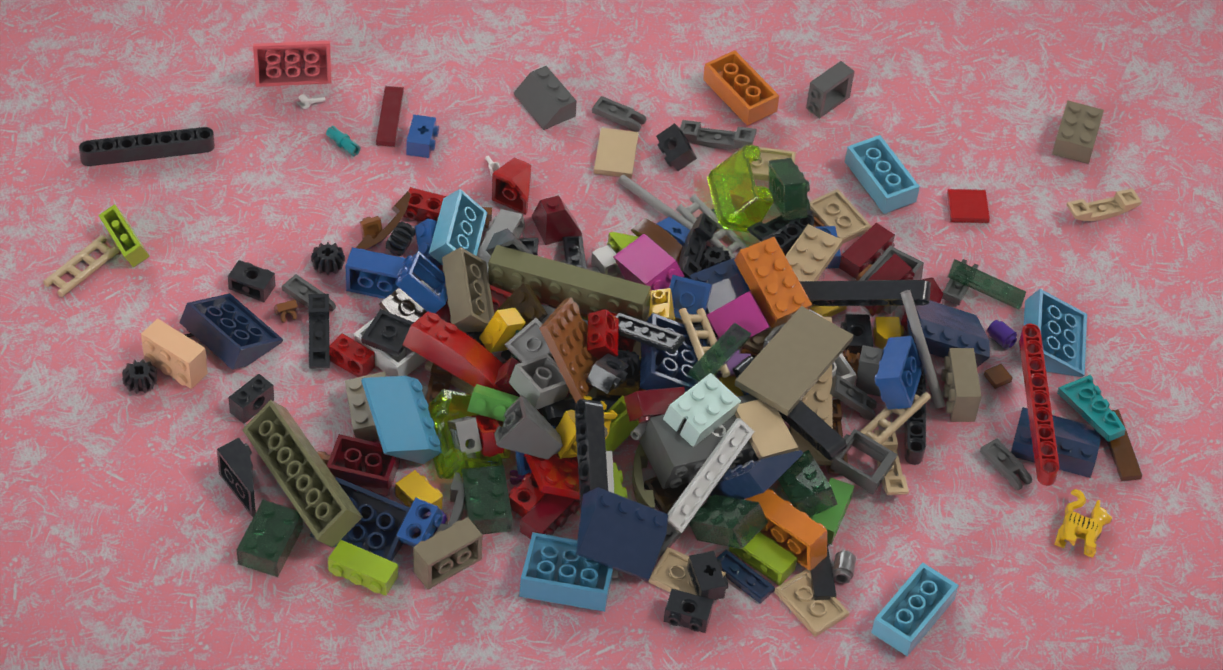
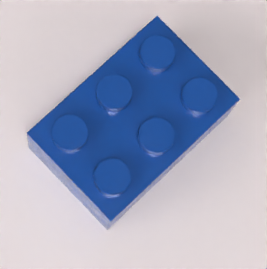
[345,247,405,299]
[875,336,923,410]

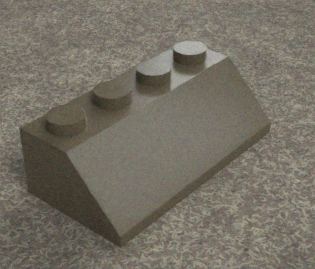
[442,247,494,332]

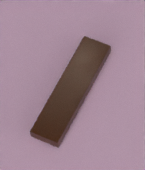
[1107,409,1142,481]

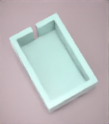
[663,373,741,447]

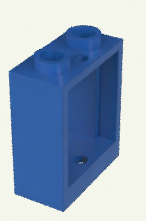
[396,251,448,313]

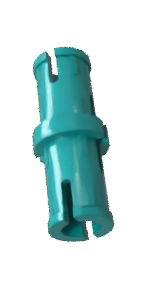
[326,125,361,156]

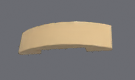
[1066,188,1142,221]
[874,430,909,495]

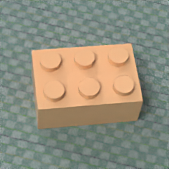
[141,318,208,389]

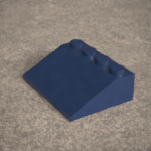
[689,257,751,315]
[179,293,283,370]
[907,300,990,367]
[640,313,707,392]
[1011,407,1101,478]
[710,450,803,508]
[310,477,410,561]
[576,487,668,581]

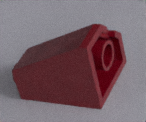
[532,195,582,245]

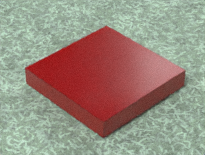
[947,189,990,223]

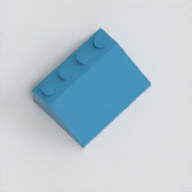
[1024,289,1087,377]
[361,376,442,464]
[519,532,614,612]

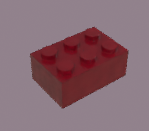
[327,434,400,496]

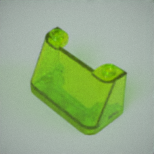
[707,145,774,233]
[428,389,503,479]

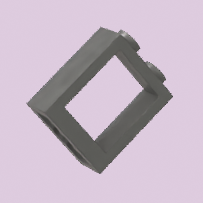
[806,61,855,118]
[830,429,898,494]

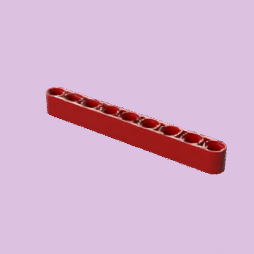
[1019,323,1059,486]

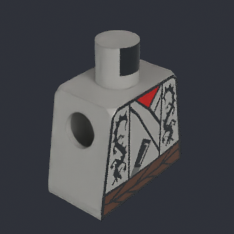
[447,416,482,466]

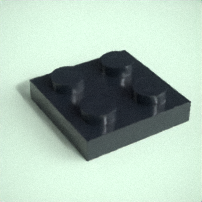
[361,309,414,357]

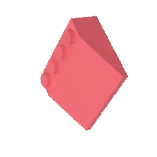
[253,41,332,87]

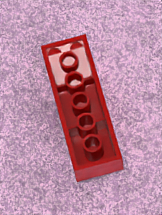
[403,311,506,393]

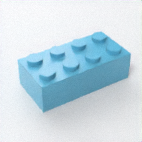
[845,135,920,214]
[429,189,487,265]
[871,562,959,657]

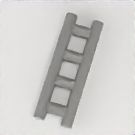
[676,194,749,259]

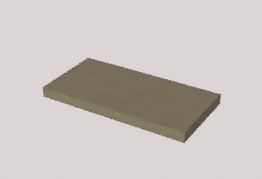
[735,306,854,416]

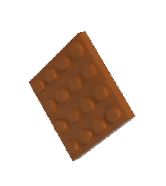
[539,297,599,403]

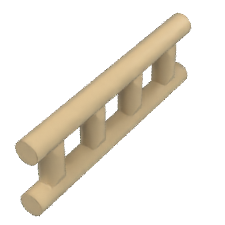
[43,235,120,297]
[679,308,730,378]
[860,392,931,444]

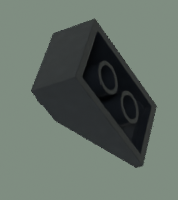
[217,438,256,518]

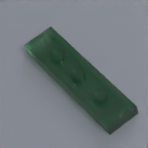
[947,259,1026,310]
[688,323,751,382]

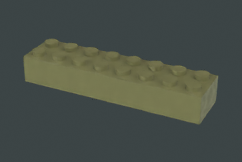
[488,245,651,321]
[242,400,362,548]

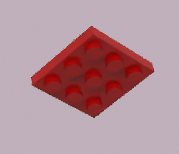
[524,453,580,500]

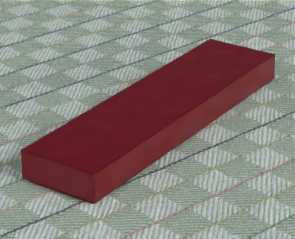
[376,86,404,147]

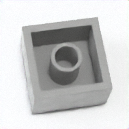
[509,354,569,410]

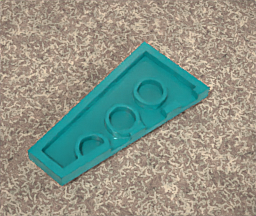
[1057,374,1126,442]

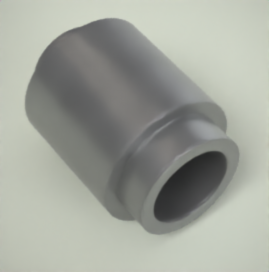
[832,550,856,584]

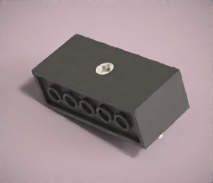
[639,394,759,489]

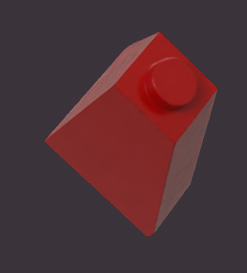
[492,157,531,215]

